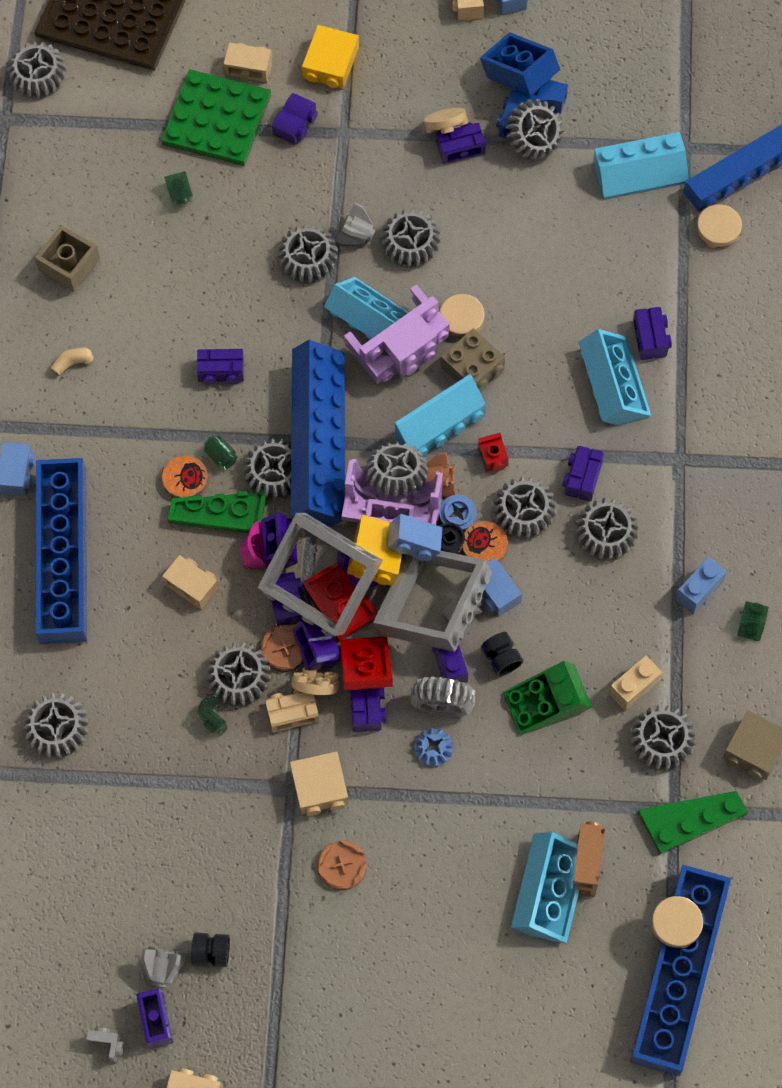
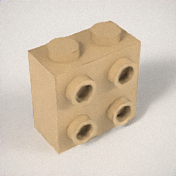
[290,751,349,816]

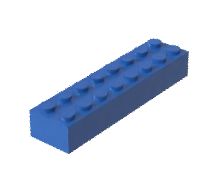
[291,339,345,527]
[36,458,87,644]
[630,865,731,1077]

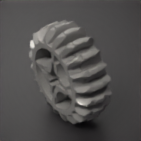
[7,41,66,98]
[505,99,564,159]
[381,208,441,267]
[278,224,338,283]
[243,438,291,500]
[365,441,428,499]
[493,476,556,538]
[576,497,639,560]
[206,642,271,706]
[410,676,476,718]
[23,693,89,758]
[630,705,696,770]

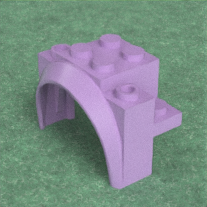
[344,284,450,384]
[341,459,443,525]

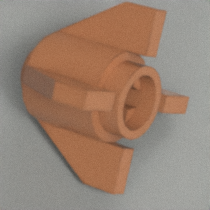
[426,452,457,498]

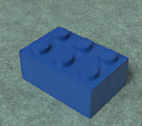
[480,32,560,96]

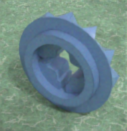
[439,495,477,530]
[414,728,453,766]

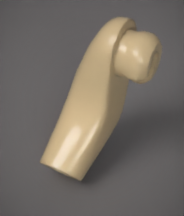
[50,347,93,375]

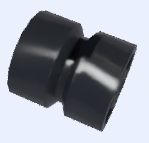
[440,522,465,555]
[481,632,524,677]
[191,932,230,967]

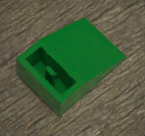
[503,661,592,735]

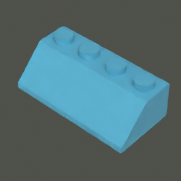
[593,132,689,199]
[324,277,409,340]
[579,329,651,425]
[395,374,486,457]
[511,832,579,943]

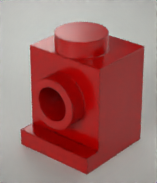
[478,433,509,472]

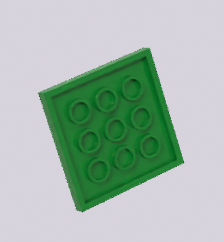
[161,69,271,166]

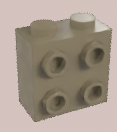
[441,328,505,392]
[723,710,782,780]

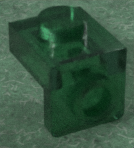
[164,171,193,205]
[737,601,769,641]
[198,694,227,736]

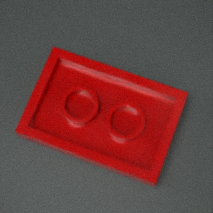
[302,562,377,642]
[340,636,393,690]

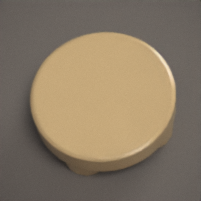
[423,108,468,133]
[697,204,742,248]
[440,294,484,337]
[291,667,340,695]
[652,896,703,948]

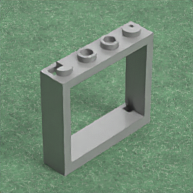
[257,513,383,637]
[373,551,492,652]

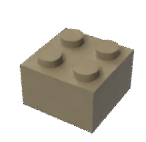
[35,225,100,292]

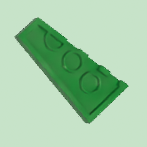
[168,489,267,533]
[638,791,748,855]

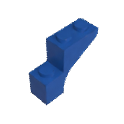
[496,80,568,138]

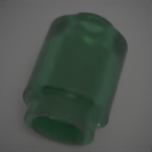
[204,436,238,470]

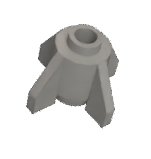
[335,203,375,245]
[141,946,187,987]

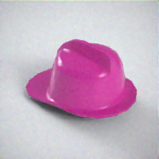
[239,521,269,569]

